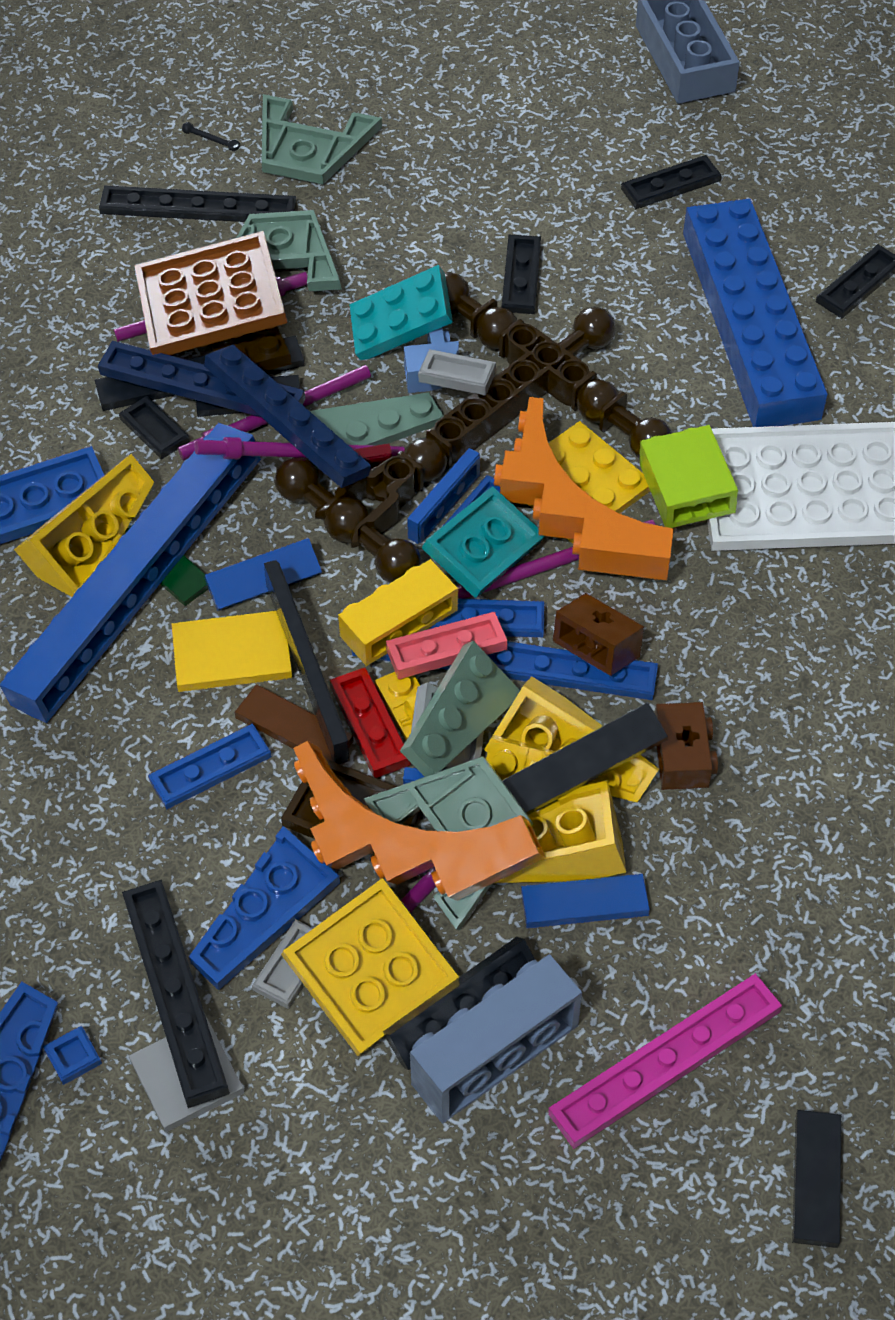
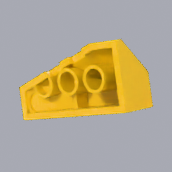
[14,454,154,597]
[484,676,659,803]
[495,780,626,883]

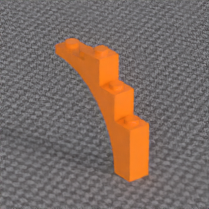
[494,397,674,581]
[293,741,546,901]

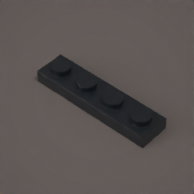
[383,936,535,1070]

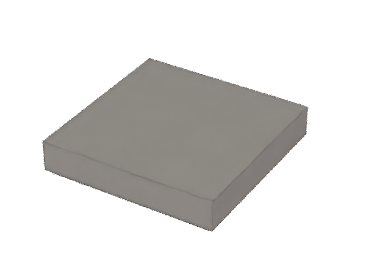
[129,1017,244,1133]

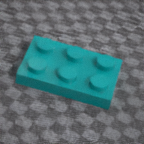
[349,265,453,360]
[422,486,545,598]

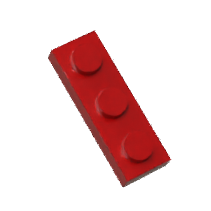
[330,667,411,778]

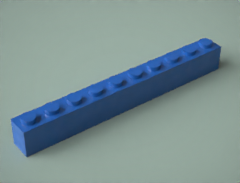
[0,422,261,723]

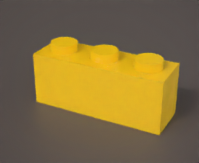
[338,559,458,666]

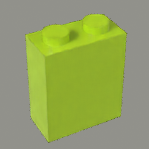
[639,425,738,528]

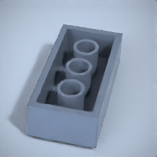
[636,0,740,104]
[410,954,582,1124]

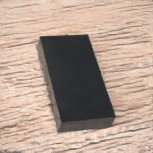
[119,396,190,460]

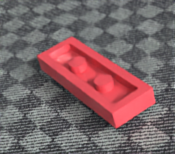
[386,611,507,679]

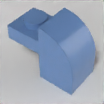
[404,327,459,393]

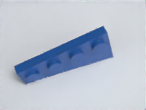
[189,826,340,990]
[0,982,58,1163]

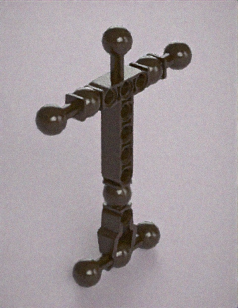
[274,272,672,583]

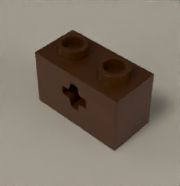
[553,593,644,676]
[655,702,718,790]

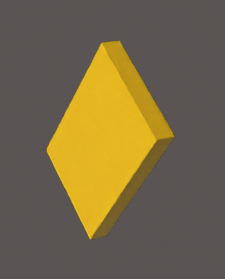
[171,611,292,692]

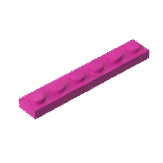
[548,973,782,1149]

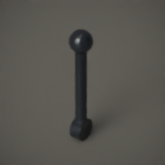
[182,122,240,151]

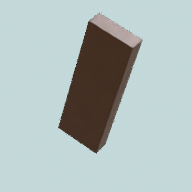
[235,684,354,761]

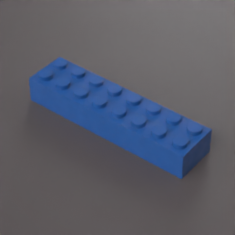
[683,198,827,427]

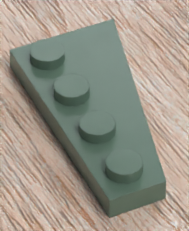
[310,392,443,470]
[400,640,520,777]

